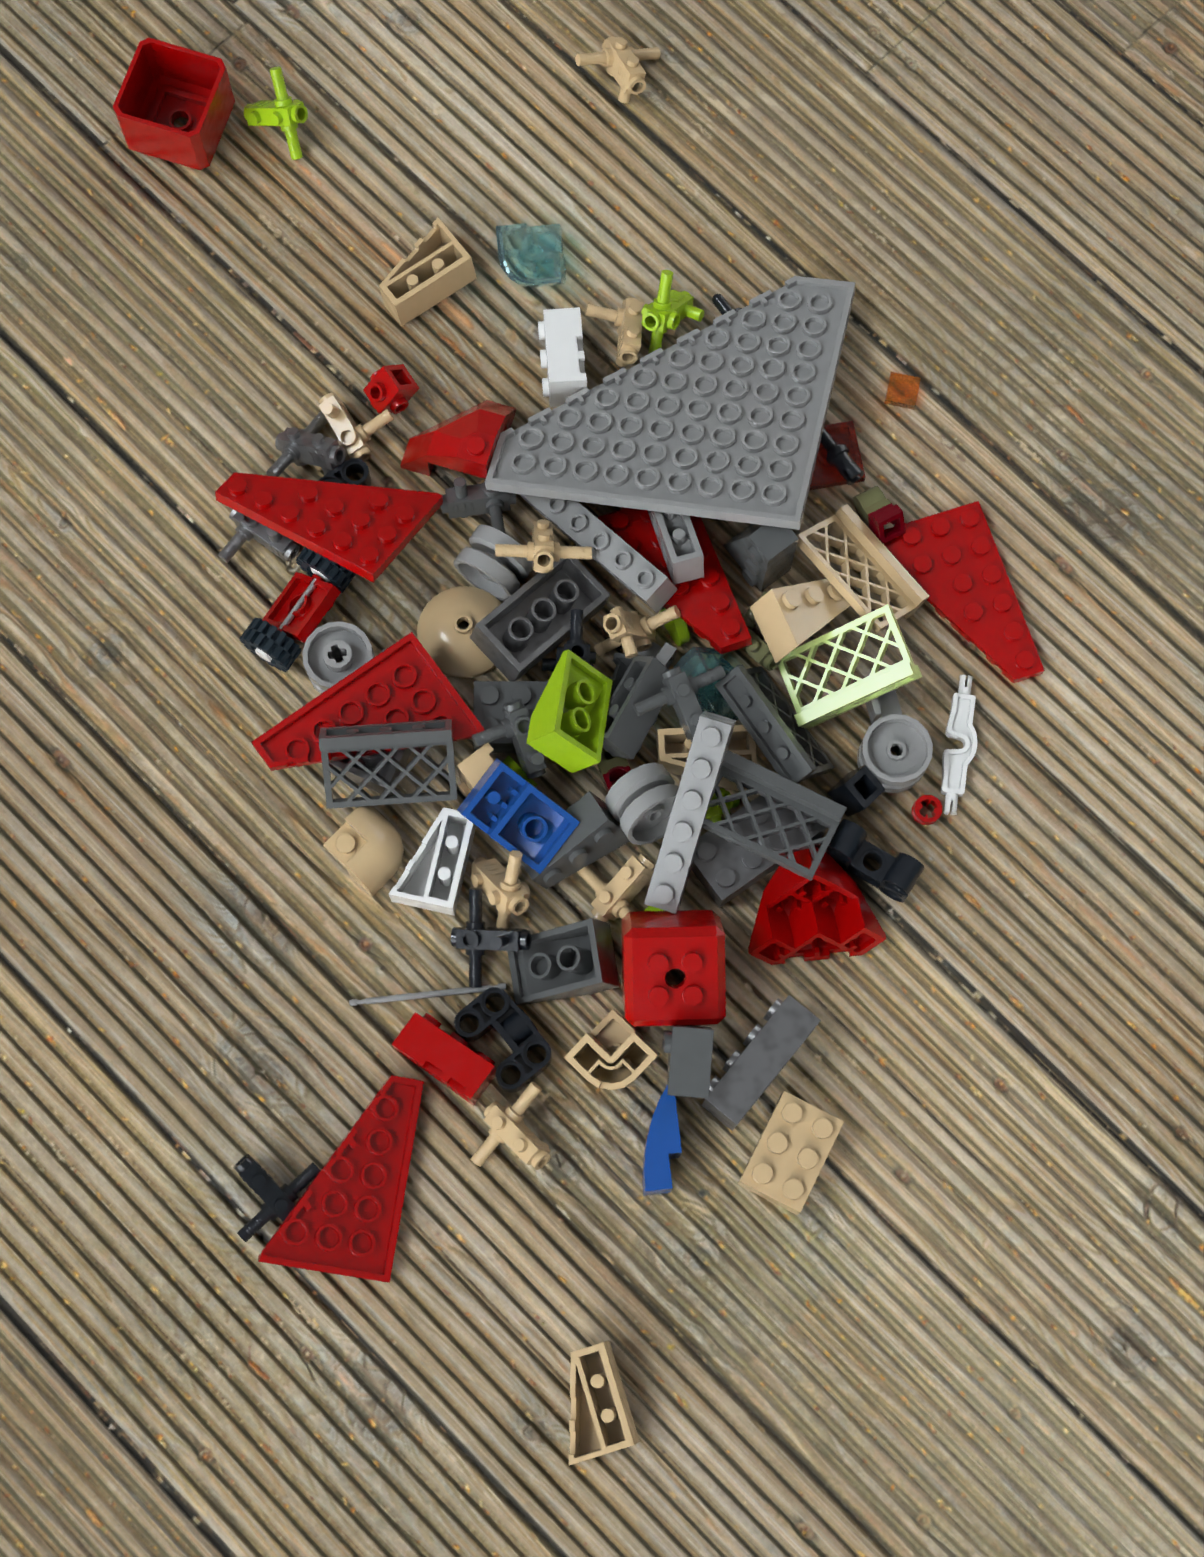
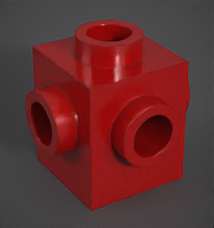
[363,364,419,414]

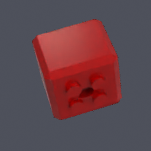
[113,37,235,170]
[621,910,726,1027]

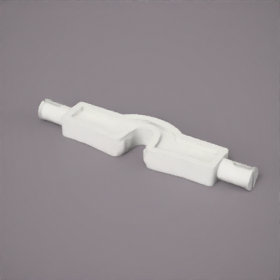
[941,675,978,815]

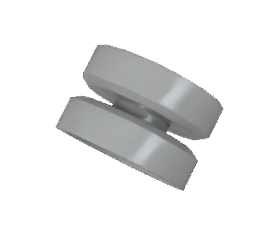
[454,524,533,601]
[302,621,375,694]
[857,714,933,793]
[605,762,679,845]

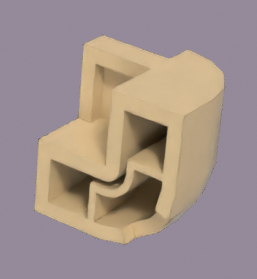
[323,806,404,897]
[564,1009,660,1090]

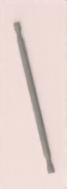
[349,983,506,1006]

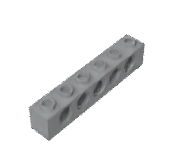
[520,494,678,613]
[647,510,704,585]

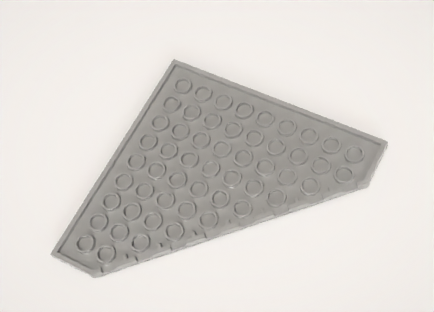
[485,276,855,530]

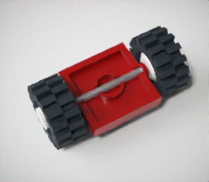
[240,547,356,672]

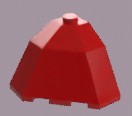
[400,400,516,479]
[748,847,886,965]

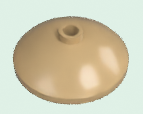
[417,586,501,678]

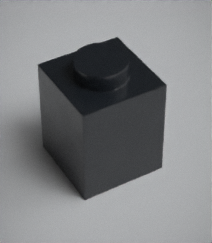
[827,765,886,817]

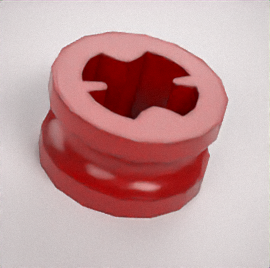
[911,795,942,825]

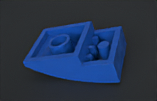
[457,758,580,874]
[642,1085,682,1196]

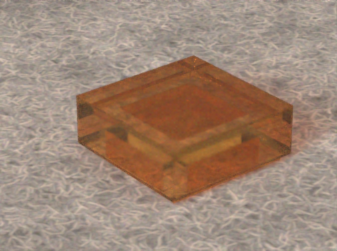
[884,372,921,410]

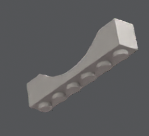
[644,711,736,914]

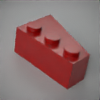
[392,1012,496,1106]

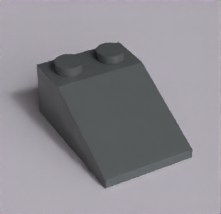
[508,918,620,1006]

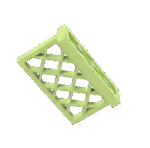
[778,604,922,729]

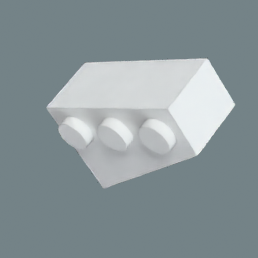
[538,307,587,407]
[389,807,476,916]

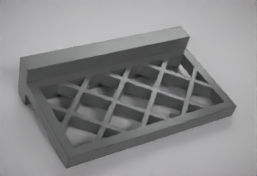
[715,664,835,784]
[318,719,458,809]
[702,750,847,881]

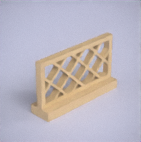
[797,504,930,634]

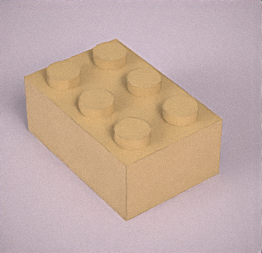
[737,1091,844,1215]

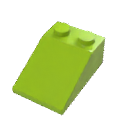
[526,649,613,773]

